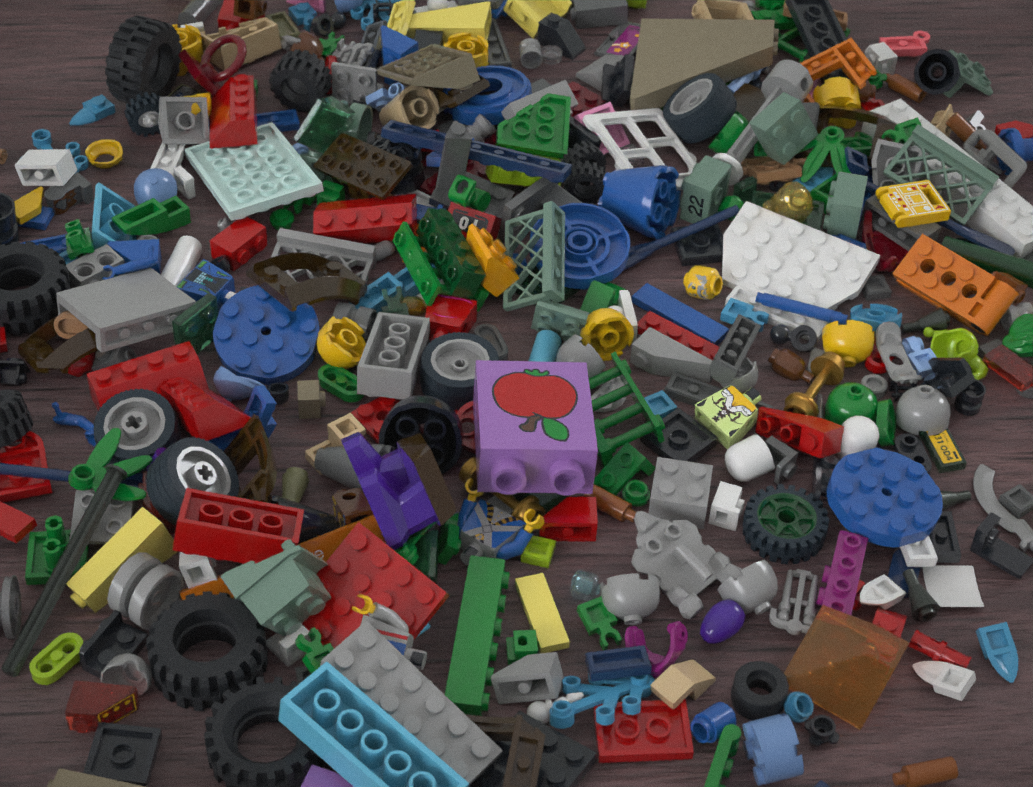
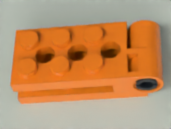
[892,233,1019,336]

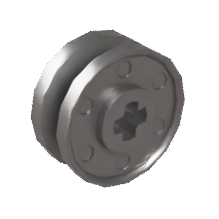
[0,575,21,639]

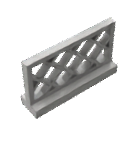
[271,228,377,300]

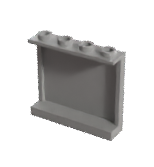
[56,267,197,352]

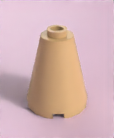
[379,85,439,129]

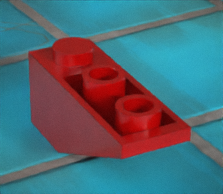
[755,407,844,459]

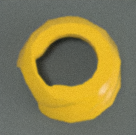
[85,139,123,169]

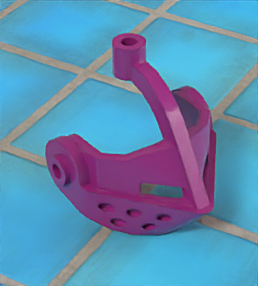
[625,621,688,680]

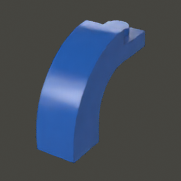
[209,385,277,451]

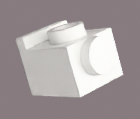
[865,42,898,75]
[709,481,745,531]
[179,552,218,588]

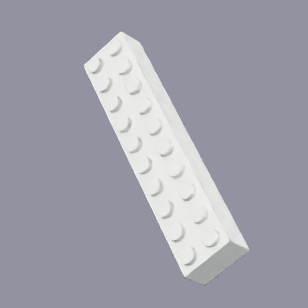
[861,99,1033,259]

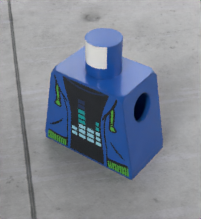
[176,259,236,316]

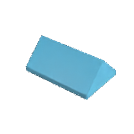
[92,183,136,250]

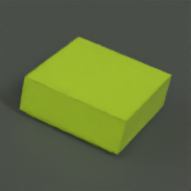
[521,535,556,569]

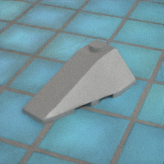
[872,139,923,231]

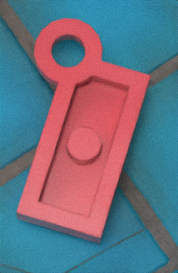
[879,30,930,57]

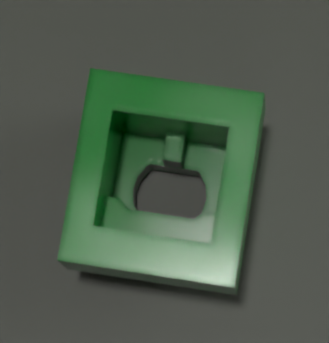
[317,180,345,205]
[506,630,538,666]

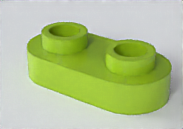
[29,633,83,685]

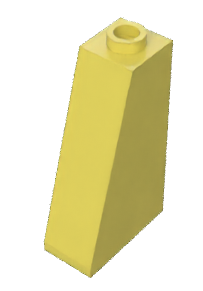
[406,2,492,46]
[66,507,178,613]

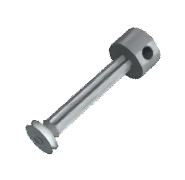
[712,60,813,186]

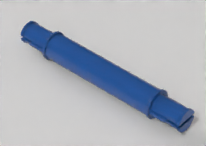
[755,292,848,325]

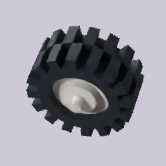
[125,92,161,137]

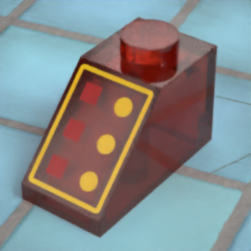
[65,681,140,733]

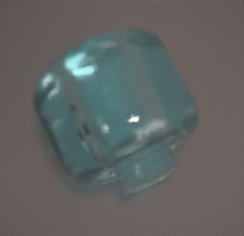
[569,569,601,601]

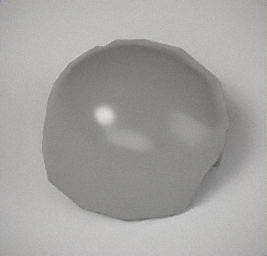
[720,357,758,393]
[100,653,152,700]

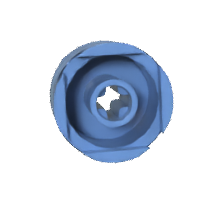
[743,713,804,786]

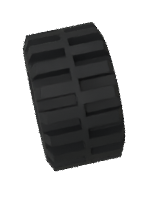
[269,49,332,113]
[0,390,34,448]

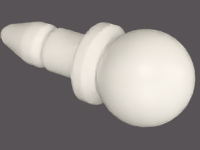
[527,692,584,724]

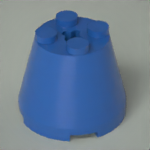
[598,165,681,239]

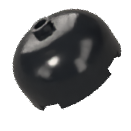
[379,395,464,474]

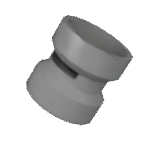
[519,38,543,69]
[466,114,496,143]
[1000,302,1033,331]

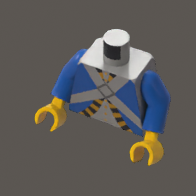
[457,478,544,566]

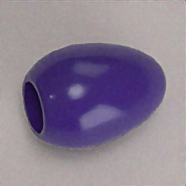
[700,599,745,644]

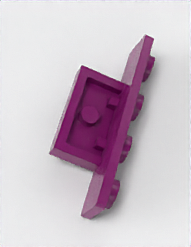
[816,530,868,629]

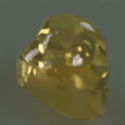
[762,182,813,222]

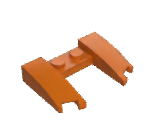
[800,38,877,103]

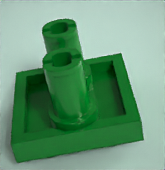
[25,516,90,585]

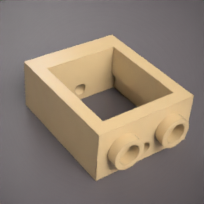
[692,0,754,20]

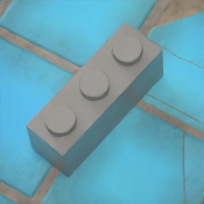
[501,80,578,120]

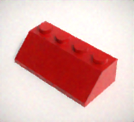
[209,74,258,149]
[313,194,417,244]
[87,341,209,411]
[159,377,251,441]
[173,488,304,564]

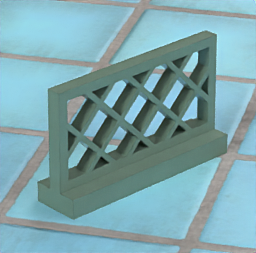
[883,124,999,226]
[503,201,565,312]

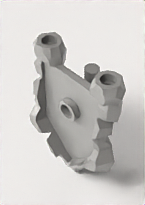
[631,511,742,619]

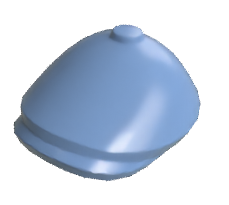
[134,168,177,204]
[213,366,266,402]

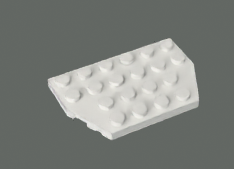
[722,201,880,310]

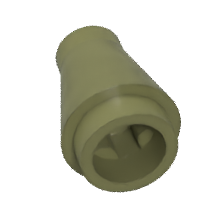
[282,467,310,503]

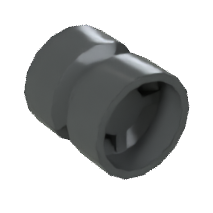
[333,302,377,341]

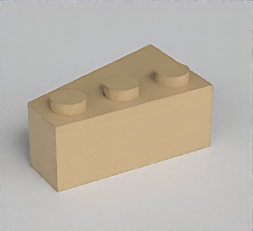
[200,17,282,70]

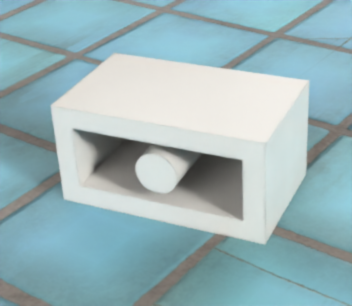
[14,149,77,186]

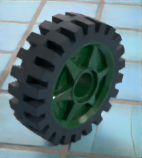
[742,484,829,564]

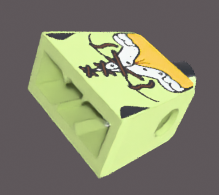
[695,386,762,450]

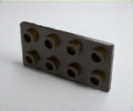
[313,133,413,200]

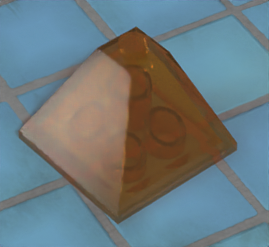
[784,605,909,730]

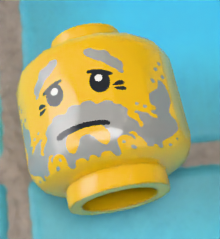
[683,266,723,300]

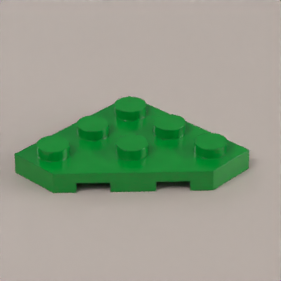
[496,93,571,160]

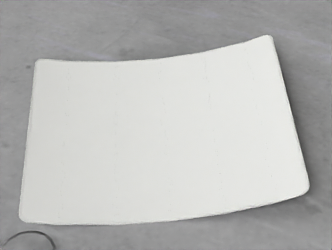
[922,566,984,607]

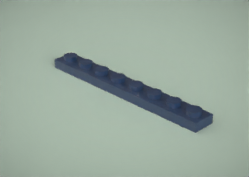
[381,120,572,183]

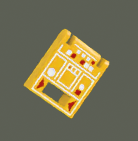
[875,180,951,228]

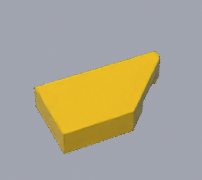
[14,186,44,225]

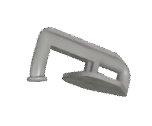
[963,129,1027,188]

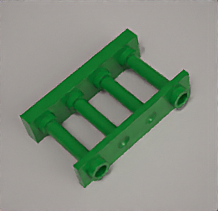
[393,221,489,312]
[589,352,665,467]

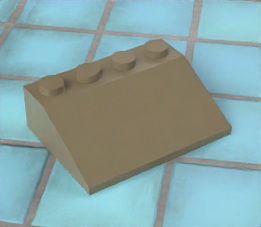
[376,44,480,90]

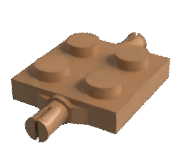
[741,156,807,185]

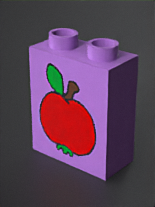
[473,360,598,495]

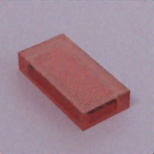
[983,344,1033,392]

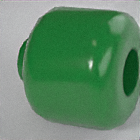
[718,195,744,221]

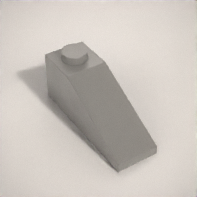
[630,327,713,383]

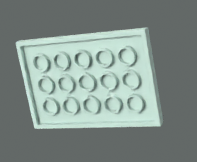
[184,122,324,221]

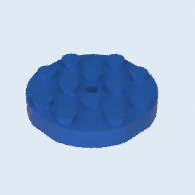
[529,203,630,290]
[213,285,319,385]
[827,448,943,547]

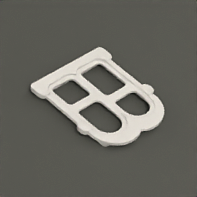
[582,108,697,190]

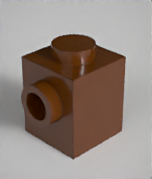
[233,0,268,20]

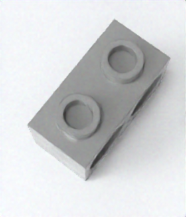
[66,244,126,289]

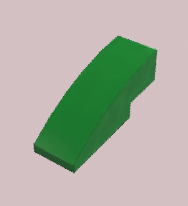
[111,196,191,235]

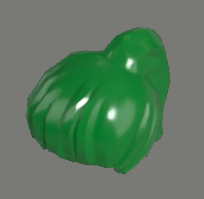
[1002,313,1033,357]

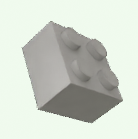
[648,457,713,529]

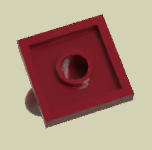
[178,34,247,96]

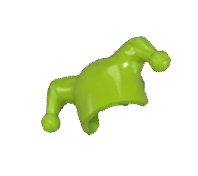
[923,327,989,381]

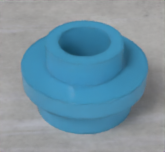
[784,691,814,723]

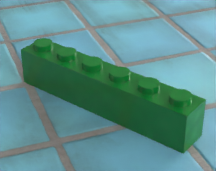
[445,555,510,716]

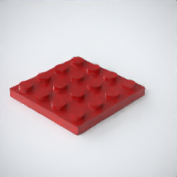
[302,522,450,649]

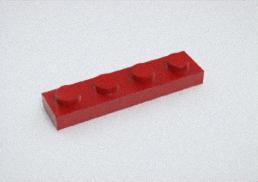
[637,311,720,361]

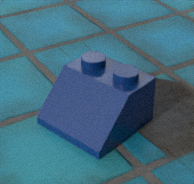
[381,25,418,86]

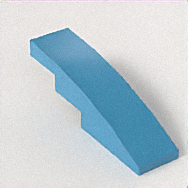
[348,263,442,313]

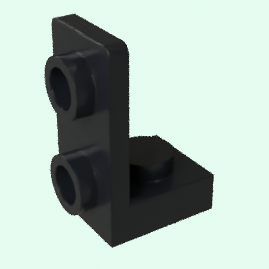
[970,512,1033,579]

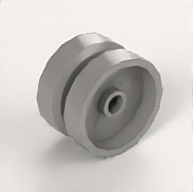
[107,552,184,630]

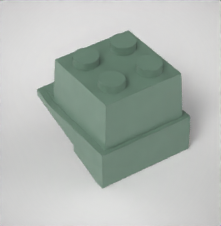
[220,539,332,636]

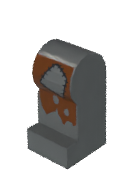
[44,172,95,215]

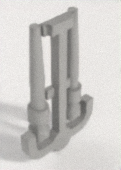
[336,43,374,66]
[769,569,822,635]

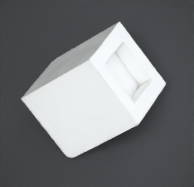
[266,625,311,667]

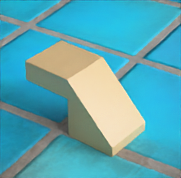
[305,413,366,475]
[650,660,716,710]

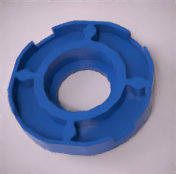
[442,66,532,125]

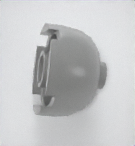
[556,334,606,378]
[895,385,951,436]
[717,560,778,616]
[600,573,660,625]

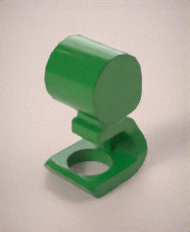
[448,175,491,212]

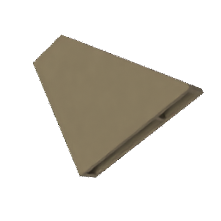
[630,19,779,110]

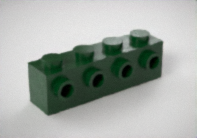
[416,208,486,298]

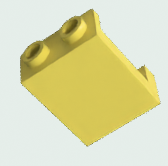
[503,0,572,38]

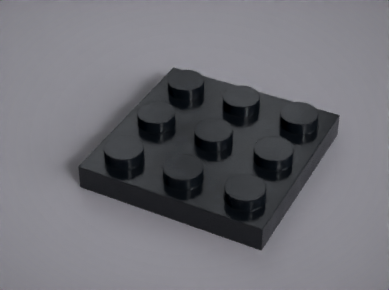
[470,710,597,787]

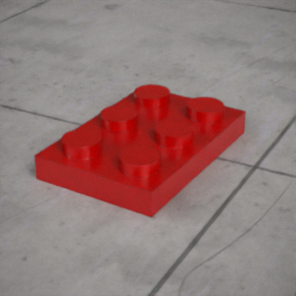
[593,699,694,763]

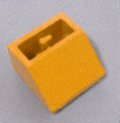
[466,223,519,297]

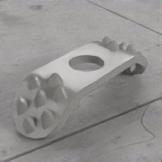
[875,322,922,384]

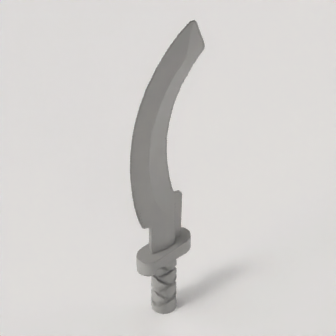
[973,464,1033,552]

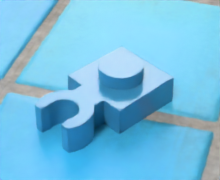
[288,2,317,32]
[720,298,769,332]

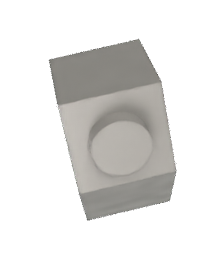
[491,652,564,704]

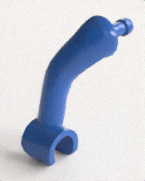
[102,245,158,280]
[52,402,96,446]

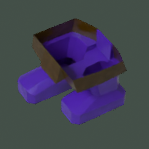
[341,432,457,550]

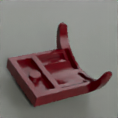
[862,210,909,272]

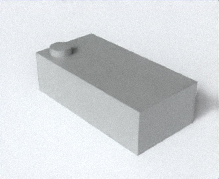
[357,312,430,399]

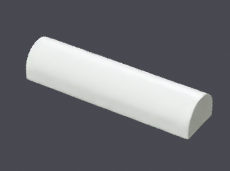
[161,236,203,286]

